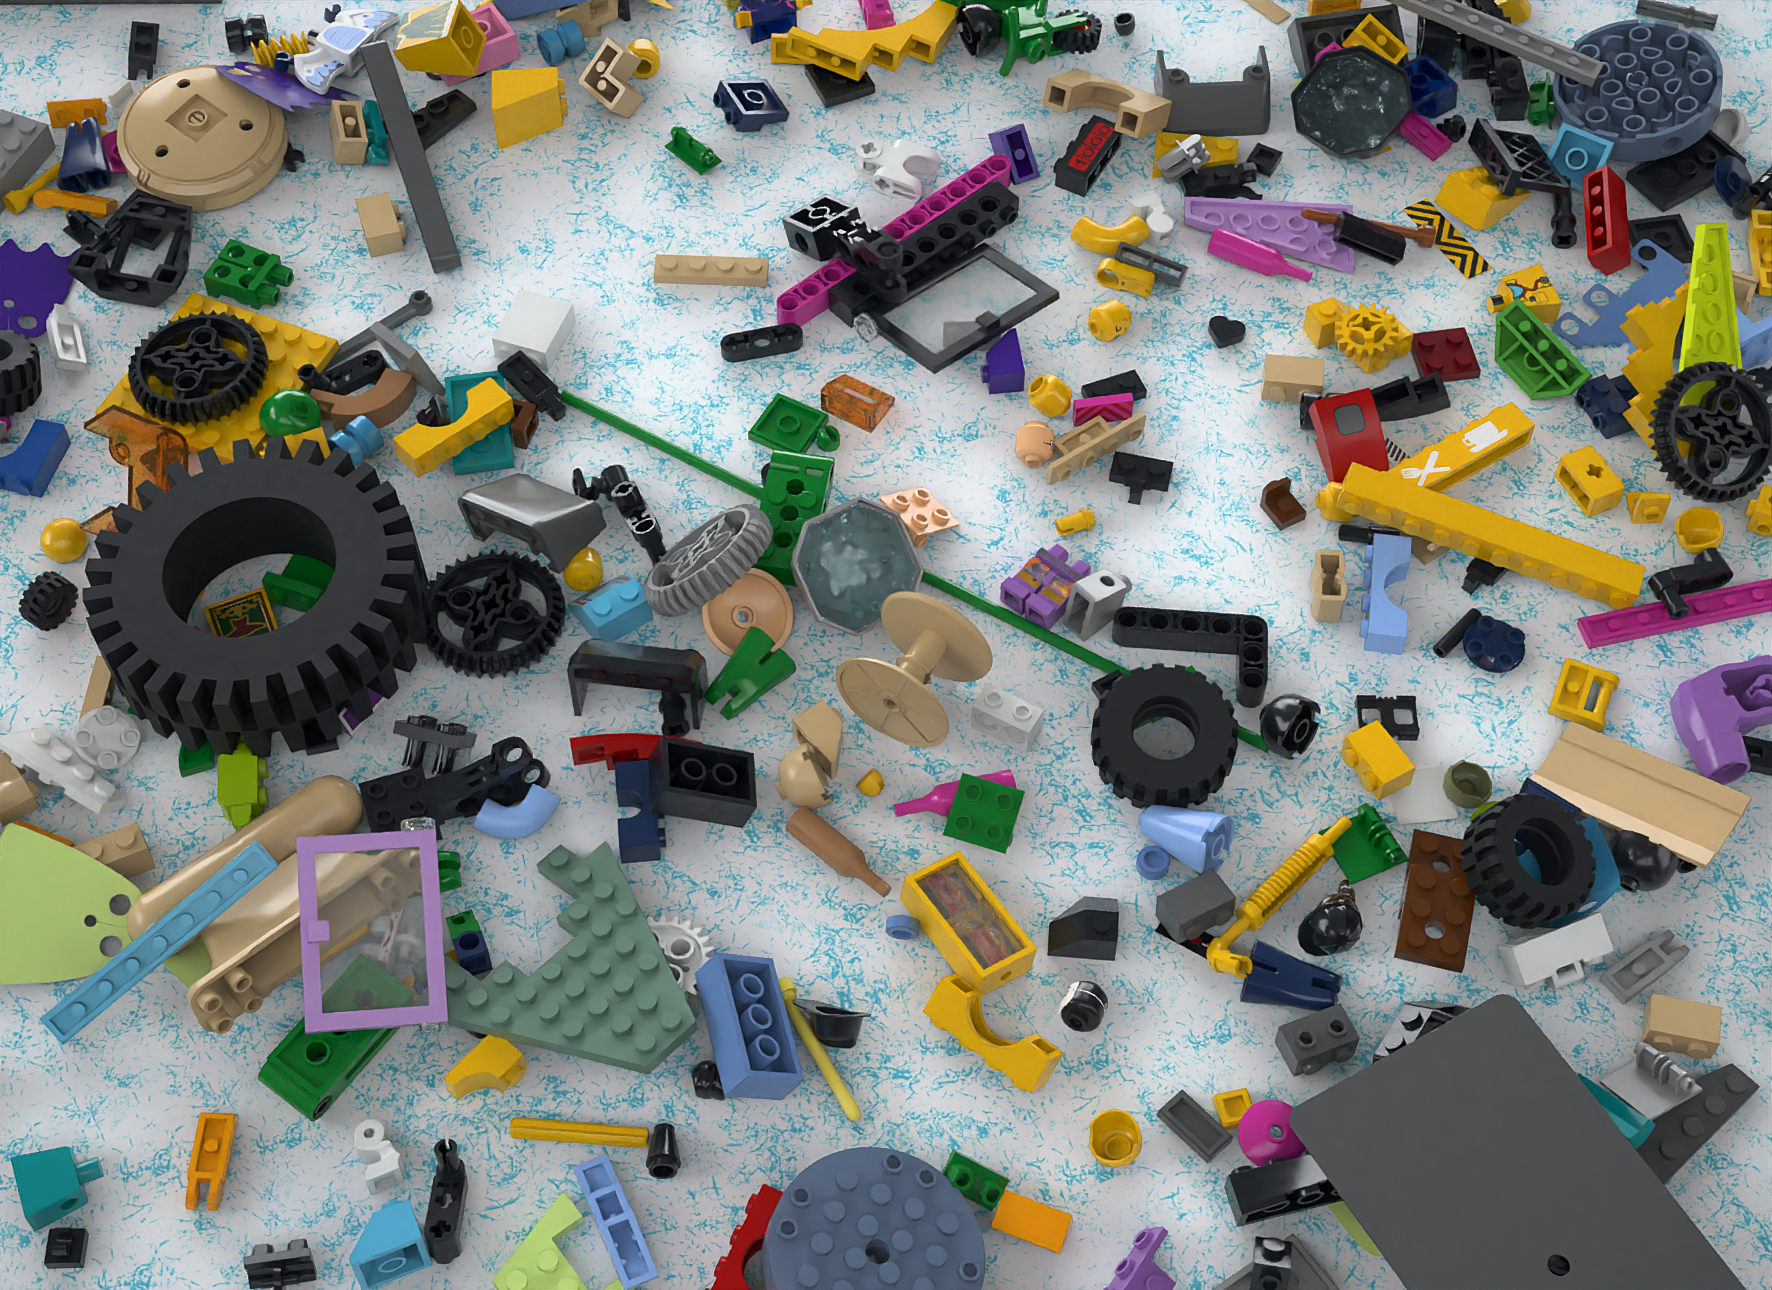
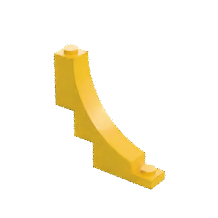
[786,0,958,82]

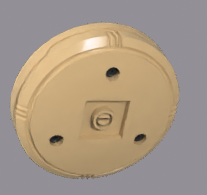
[117,65,289,212]

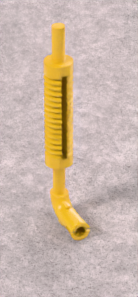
[1206,816,1352,979]

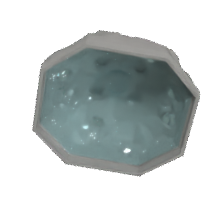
[790,496,924,636]

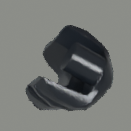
[691,1060,726,1101]

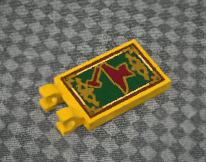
[204,587,279,638]

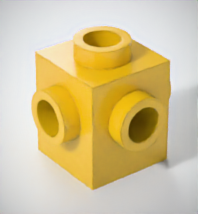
[1745,484,1772,538]

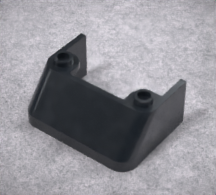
[567,638,709,730]

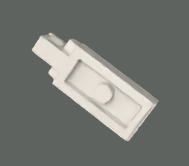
[46,304,87,372]

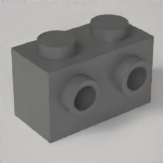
[1155,869,1236,944]
[1275,1003,1360,1077]

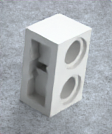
[971,683,1044,754]

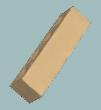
[78,655,116,722]

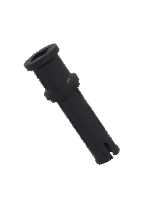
[1551,175,1577,249]
[658,647,690,738]

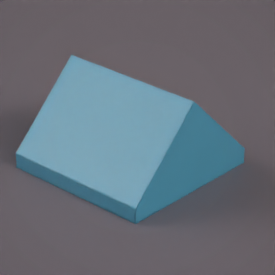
[1548,123,1615,192]

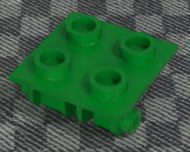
[943,773,1025,854]
[1318,803,1409,885]

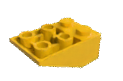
[1434,165,1532,231]

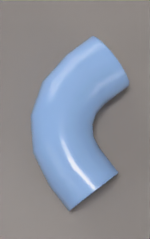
[473,784,562,840]

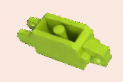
[217,735,269,832]

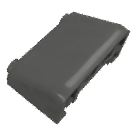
[457,473,607,574]

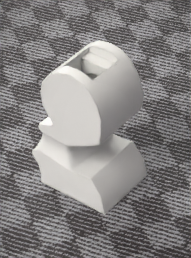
[1127,193,1174,248]
[353,1119,405,1195]

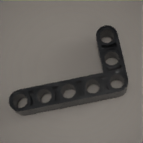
[1112,606,1268,708]

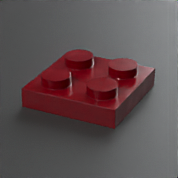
[1410,327,1481,383]

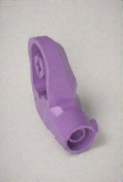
[1670,655,1772,785]

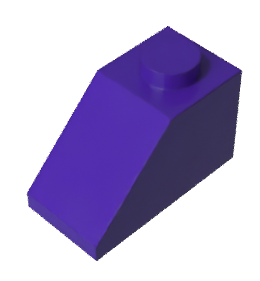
[988,123,1040,185]
[980,328,1025,395]

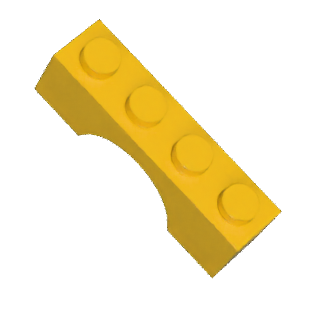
[393,377,515,478]
[922,973,1064,1093]

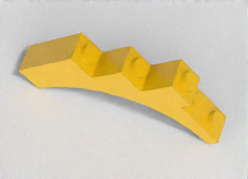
[1619,281,1690,459]

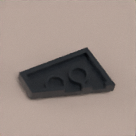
[382,89,477,151]

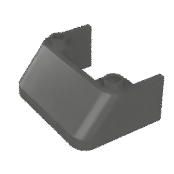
[1153,45,1271,137]

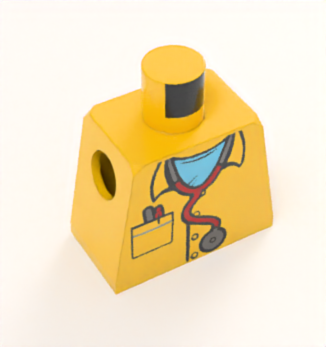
[1486,264,1562,323]

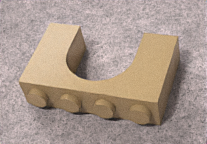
[1043,68,1172,139]

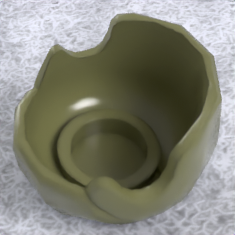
[1443,760,1492,809]

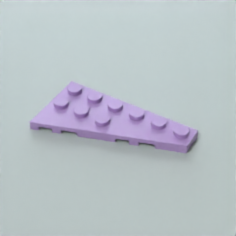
[1184,197,1355,275]

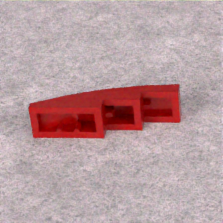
[569,733,703,771]

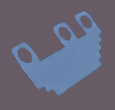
[1552,239,1688,349]

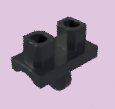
[244,1238,317,1290]

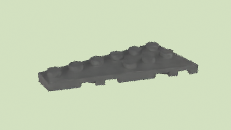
[1636,1063,1760,1185]

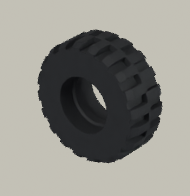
[1090,663,1239,809]

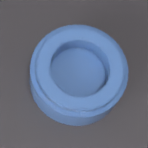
[1136,846,1170,880]
[885,915,920,940]

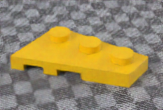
[1152,132,1238,178]

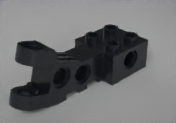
[781,193,907,303]
[358,736,551,841]

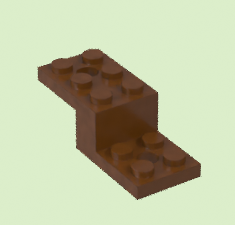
[1394,829,1476,973]

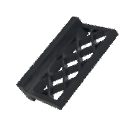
[1468,118,1570,196]

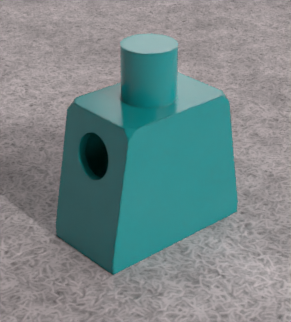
[10,1146,104,1232]

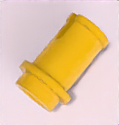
[1055,508,1096,538]

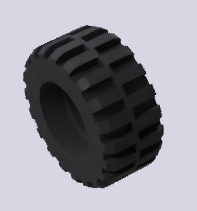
[0,328,42,418]
[1461,793,1596,929]

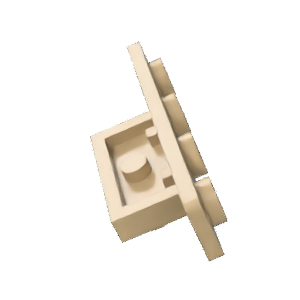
[1046,411,1146,485]

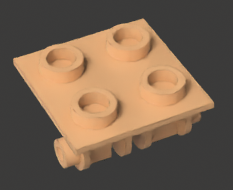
[879,487,960,549]

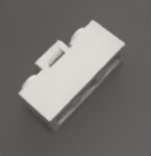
[1497,912,1614,990]

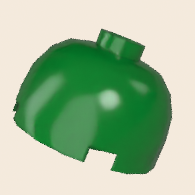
[259,388,322,437]

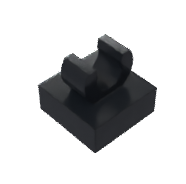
[44,1227,89,1269]

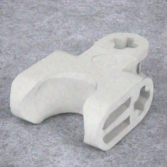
[854,138,941,203]

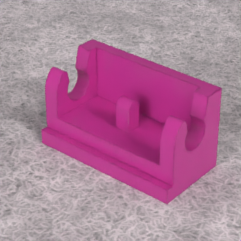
[858,0,896,30]

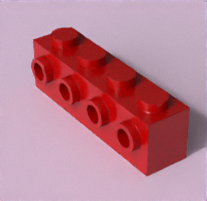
[1582,164,1631,276]

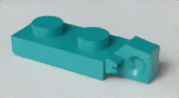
[362,100,389,166]

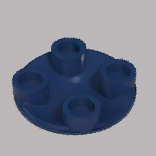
[1463,615,1525,673]

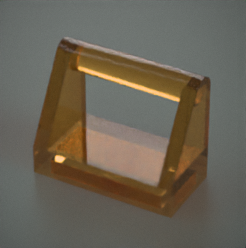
[821,374,895,433]

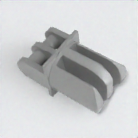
[1155,134,1210,184]

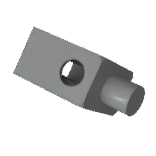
[1062,568,1132,642]

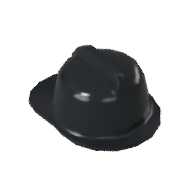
[792,999,871,1049]

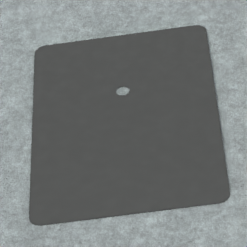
[1289,994,1746,1290]

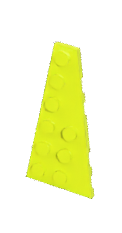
[1679,222,1742,406]

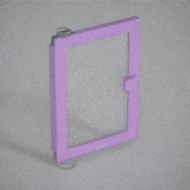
[296,818,448,1034]

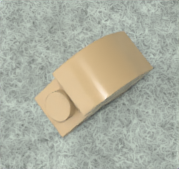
[556,0,618,38]

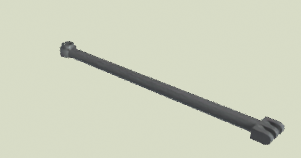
[140,290,433,481]

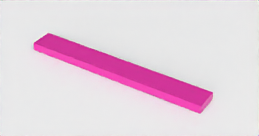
[1577,579,1772,649]

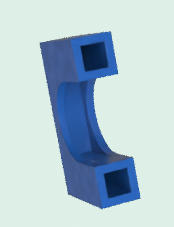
[0,419,71,498]

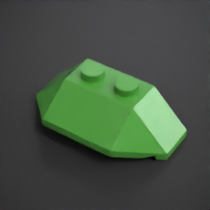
[1495,298,1593,400]

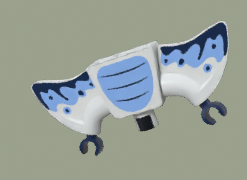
[274,4,399,95]

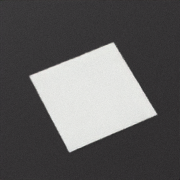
[1390,766,1459,825]

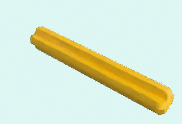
[510,1117,649,1148]

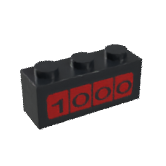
[1053,115,1122,197]

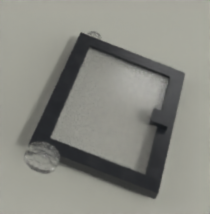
[854,242,1060,374]

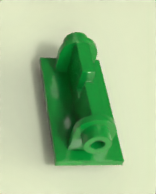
[1528,72,1556,130]
[665,126,722,176]

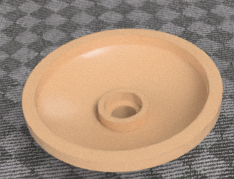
[701,568,793,657]

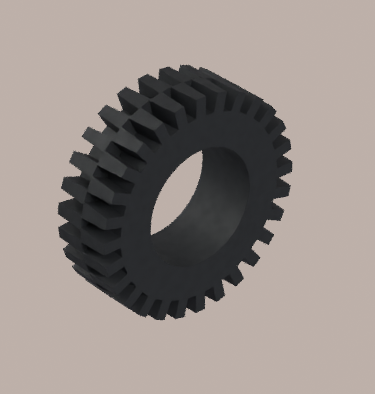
[83,437,431,758]

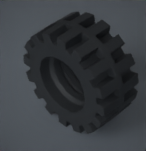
[18,571,79,631]

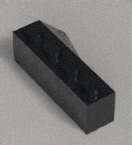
[1224,1150,1343,1227]

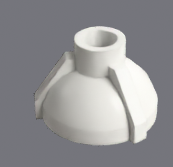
[1711,108,1751,148]

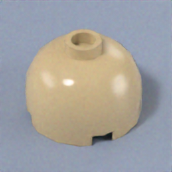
[775,743,834,810]

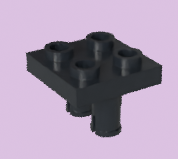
[393,715,477,775]

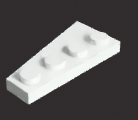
[0,728,127,815]

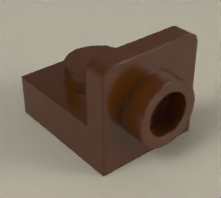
[510,399,539,450]
[1260,477,1307,531]

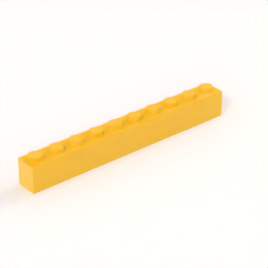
[1335,462,1645,609]

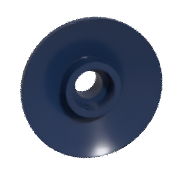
[1713,155,1753,208]

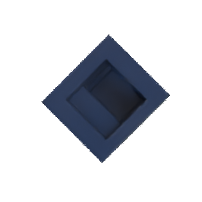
[445,909,493,976]

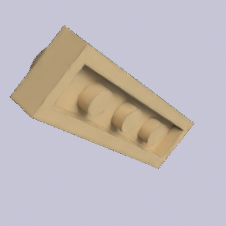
[653,254,769,287]

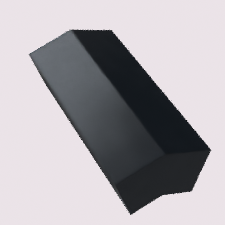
[1332,211,1406,266]

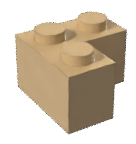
[577,37,644,119]

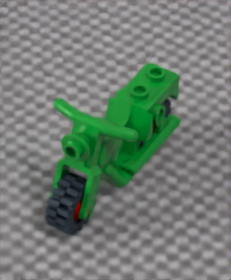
[941,0,1102,77]

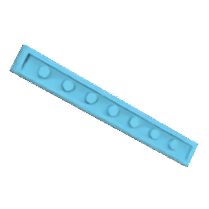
[40,840,279,1045]

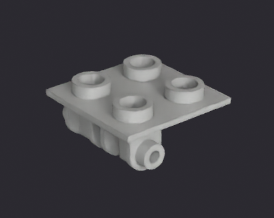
[1600,1042,1702,1121]

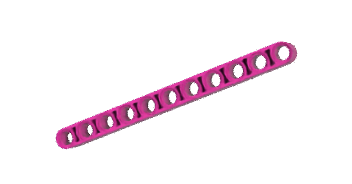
[776,154,1011,327]

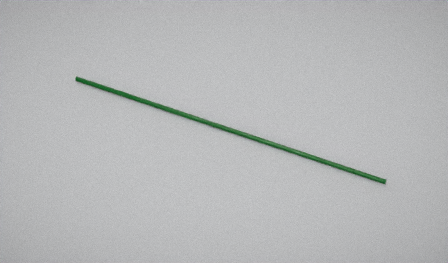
[560,390,1269,752]

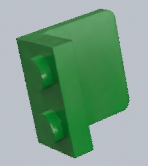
[261,554,335,613]

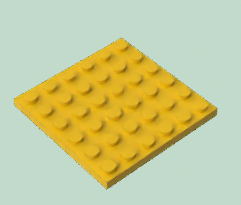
[95,292,340,464]

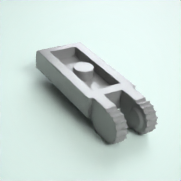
[1599,930,1690,1005]

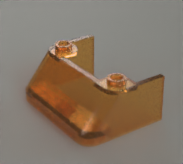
[80,404,188,535]

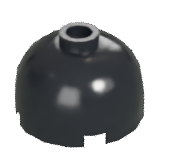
[955,2,1003,58]
[1259,693,1321,760]
[1610,830,1679,893]

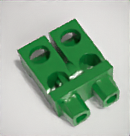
[203,239,294,310]

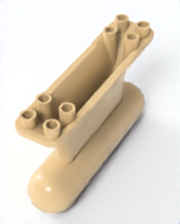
[126,775,422,1034]

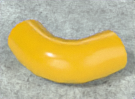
[1071,216,1150,255]

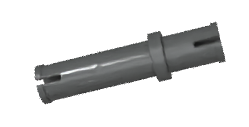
[1635,0,1718,31]

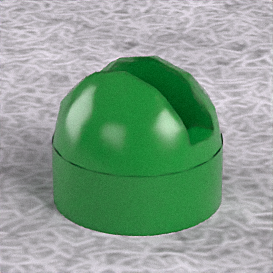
[817,425,840,452]

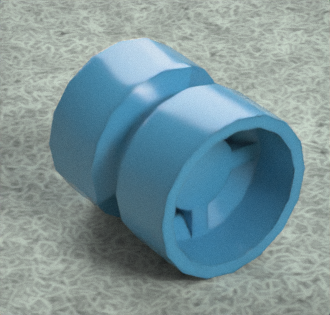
[536,20,586,66]
[327,415,384,467]

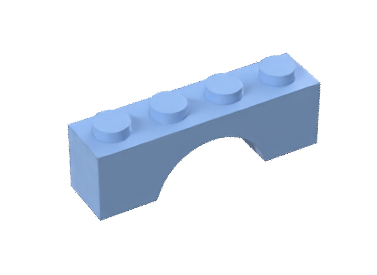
[1359,533,1412,655]

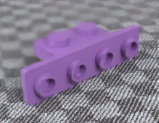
[1103,1226,1176,1290]

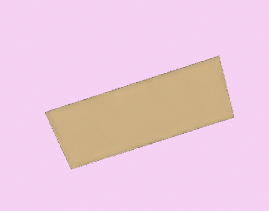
[1243,0,1291,24]

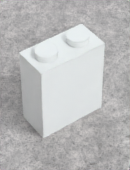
[492,289,576,372]

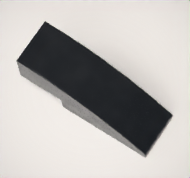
[1370,372,1451,422]

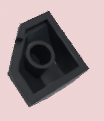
[1047,896,1119,961]

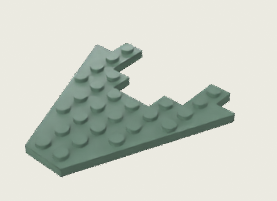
[408,841,698,1074]

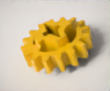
[1334,303,1399,363]

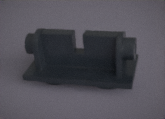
[62,209,119,254]

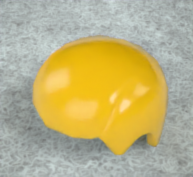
[1675,507,1724,554]
[40,518,89,563]
[1089,1109,1142,1168]

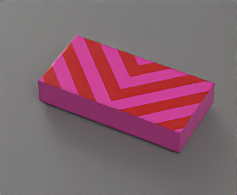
[1072,393,1134,427]

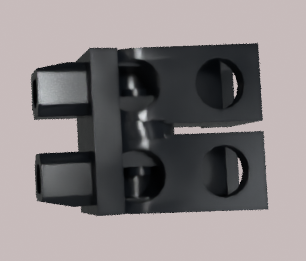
[1458,8,1518,80]

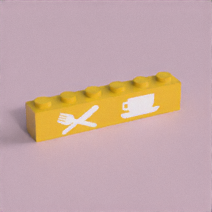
[1381,402,1535,493]

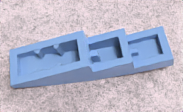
[574,1153,659,1290]

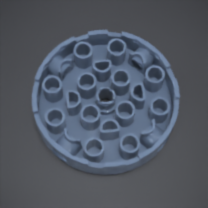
[1553,19,1723,162]
[761,1147,985,1290]

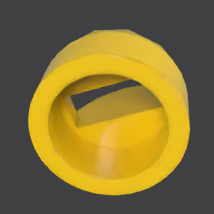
[856,768,885,796]

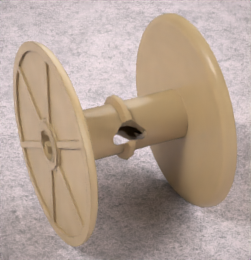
[835,591,993,748]

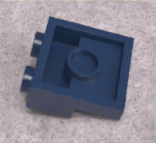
[713,79,790,132]
[1575,374,1639,440]

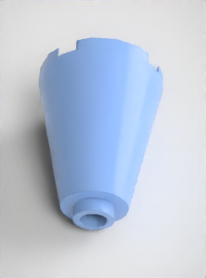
[1138,804,1234,875]

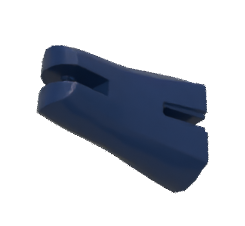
[57,117,112,193]
[1240,939,1342,1011]

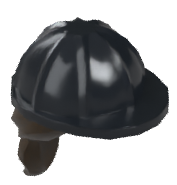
[1297,880,1363,956]

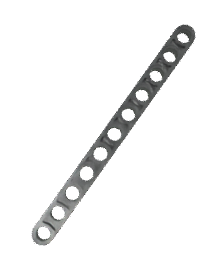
[360,39,462,274]

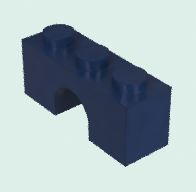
[615,760,667,864]

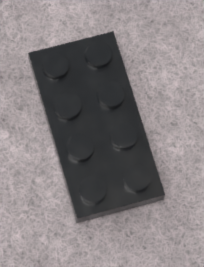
[1625,129,1747,213]

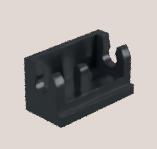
[128,21,160,81]

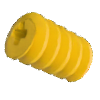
[251,31,310,71]

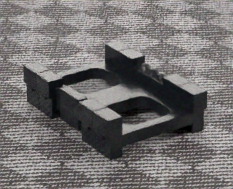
[1354,695,1420,741]

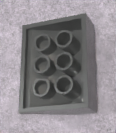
[1287,4,1413,94]

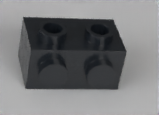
[1486,59,1530,121]

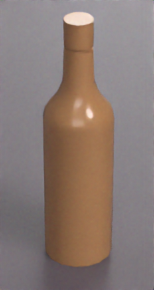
[786,806,892,897]

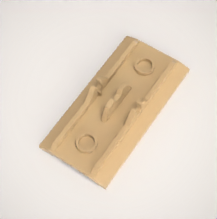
[1530,721,1752,869]

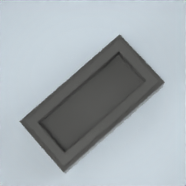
[1157,1089,1233,1164]

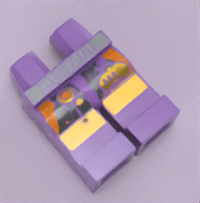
[1000,544,1091,630]

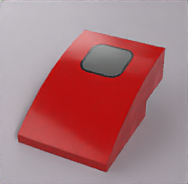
[1308,388,1390,483]

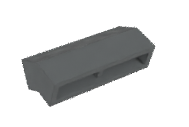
[1114,241,1189,288]

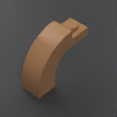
[310,368,417,432]

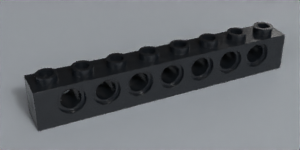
[828,180,1019,328]

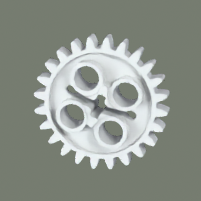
[647,914,715,1003]

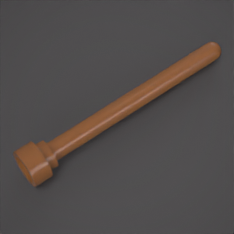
[1301,208,1436,248]

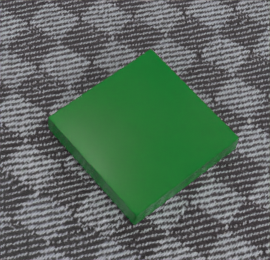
[748,393,829,453]

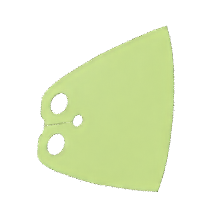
[0,822,143,985]

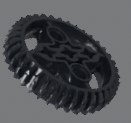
[128,310,269,427]
[1648,361,1772,503]
[425,549,566,680]

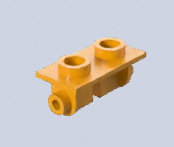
[46,98,107,128]

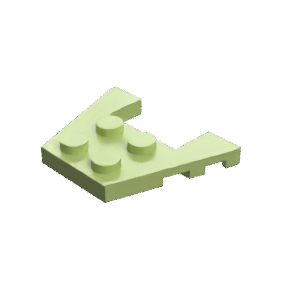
[492,1192,636,1290]

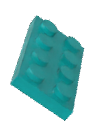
[444,371,515,476]

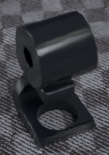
[571,465,630,501]

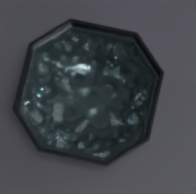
[1290,45,1413,160]

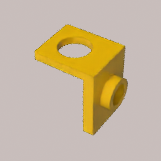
[1625,492,1671,524]

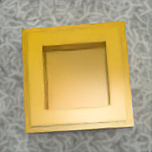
[1212,1088,1253,1130]

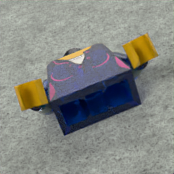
[733,0,813,44]

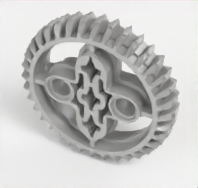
[643,504,773,617]

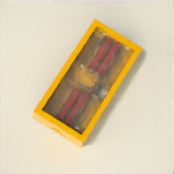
[900,850,1037,996]

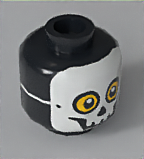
[1059,981,1108,1032]

